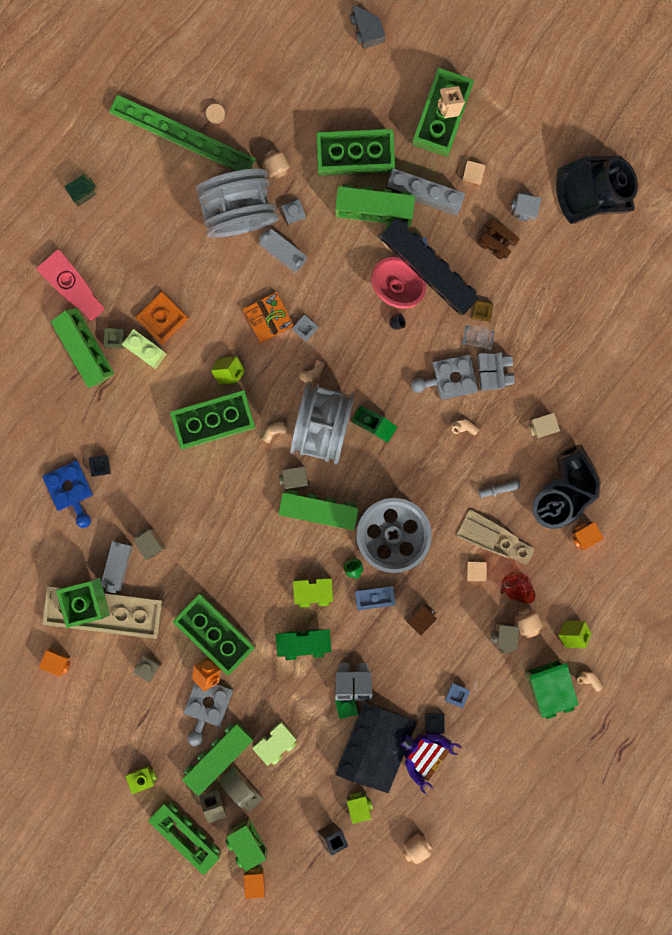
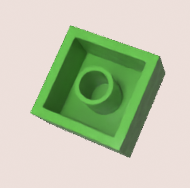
[56,578,110,628]
[225,817,268,872]

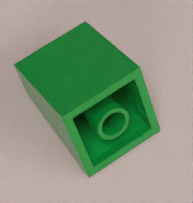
[525,659,579,719]

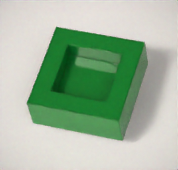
[335,695,358,719]

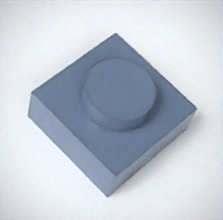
[445,683,470,708]

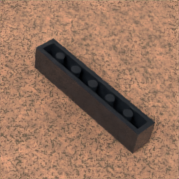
[377,218,479,315]

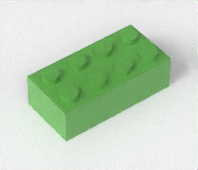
[412,68,474,158]
[316,129,395,176]
[335,184,415,226]
[170,390,256,450]
[173,593,256,676]

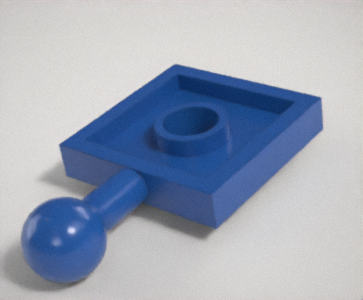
[42,460,94,528]

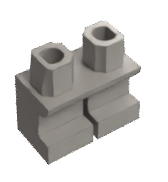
[477,353,515,392]
[335,663,372,700]

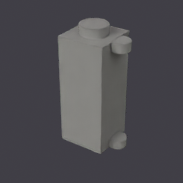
[259,229,308,274]
[101,541,133,593]

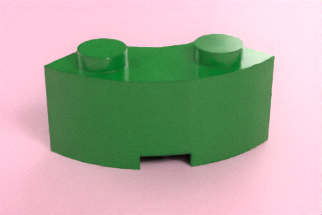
[275,629,332,660]

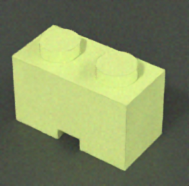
[122,329,167,370]
[252,720,297,766]

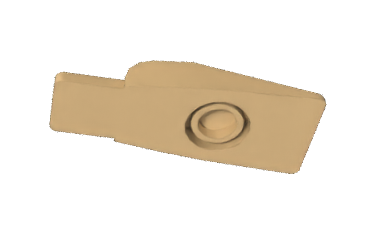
[457,510,534,565]

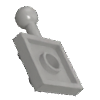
[410,355,478,400]
[183,683,233,746]

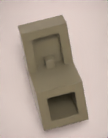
[219,767,263,812]

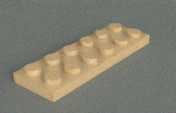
[42,586,163,639]

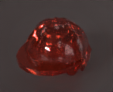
[500,572,536,604]

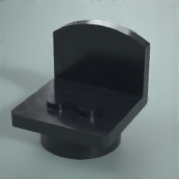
[556,156,638,224]

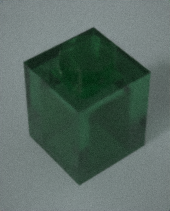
[64,174,97,206]

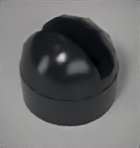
[389,313,406,330]

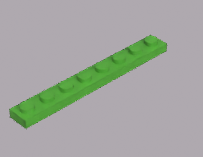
[109,95,255,171]

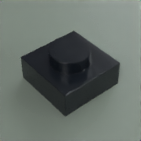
[89,455,111,477]
[425,713,445,734]

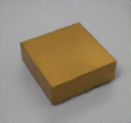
[471,300,494,322]

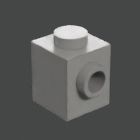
[511,192,541,221]

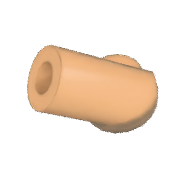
[299,360,325,383]
[451,419,480,436]
[261,421,288,444]
[576,671,604,692]

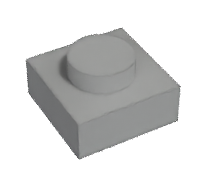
[281,199,306,225]

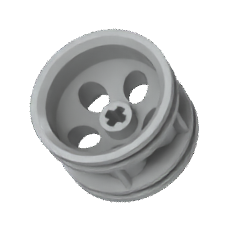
[196,169,279,238]
[290,381,355,465]
[356,498,432,573]

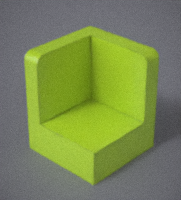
[210,356,245,385]
[558,621,592,649]

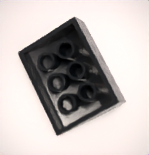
[335,700,417,793]

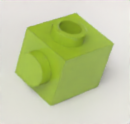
[125,765,157,794]
[347,792,373,824]

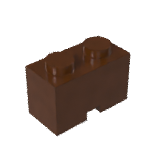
[405,603,437,636]

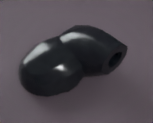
[532,444,601,529]

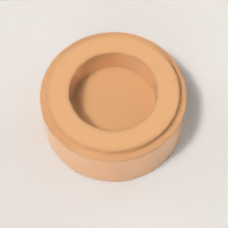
[206,104,225,124]

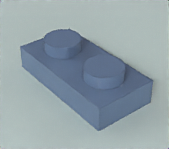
[355,586,396,611]

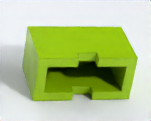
[293,578,333,608]

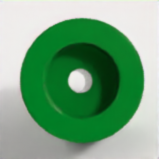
[343,559,364,579]

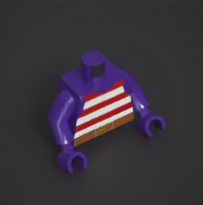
[400,733,462,795]

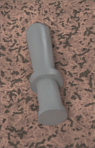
[478,480,520,499]

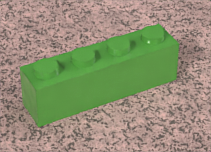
[51,308,115,388]
[278,490,358,531]
[182,722,254,796]

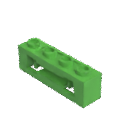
[148,801,221,876]

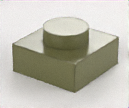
[104,328,125,349]

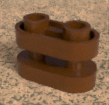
[475,218,520,260]

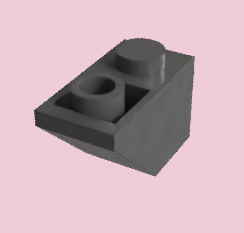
[350,6,386,49]

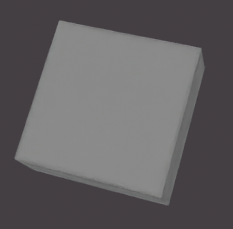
[292,315,319,342]

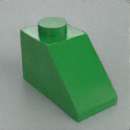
[351,405,398,443]

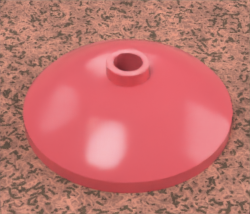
[371,257,426,308]

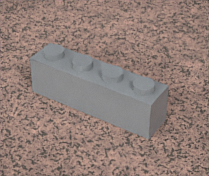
[386,169,466,216]

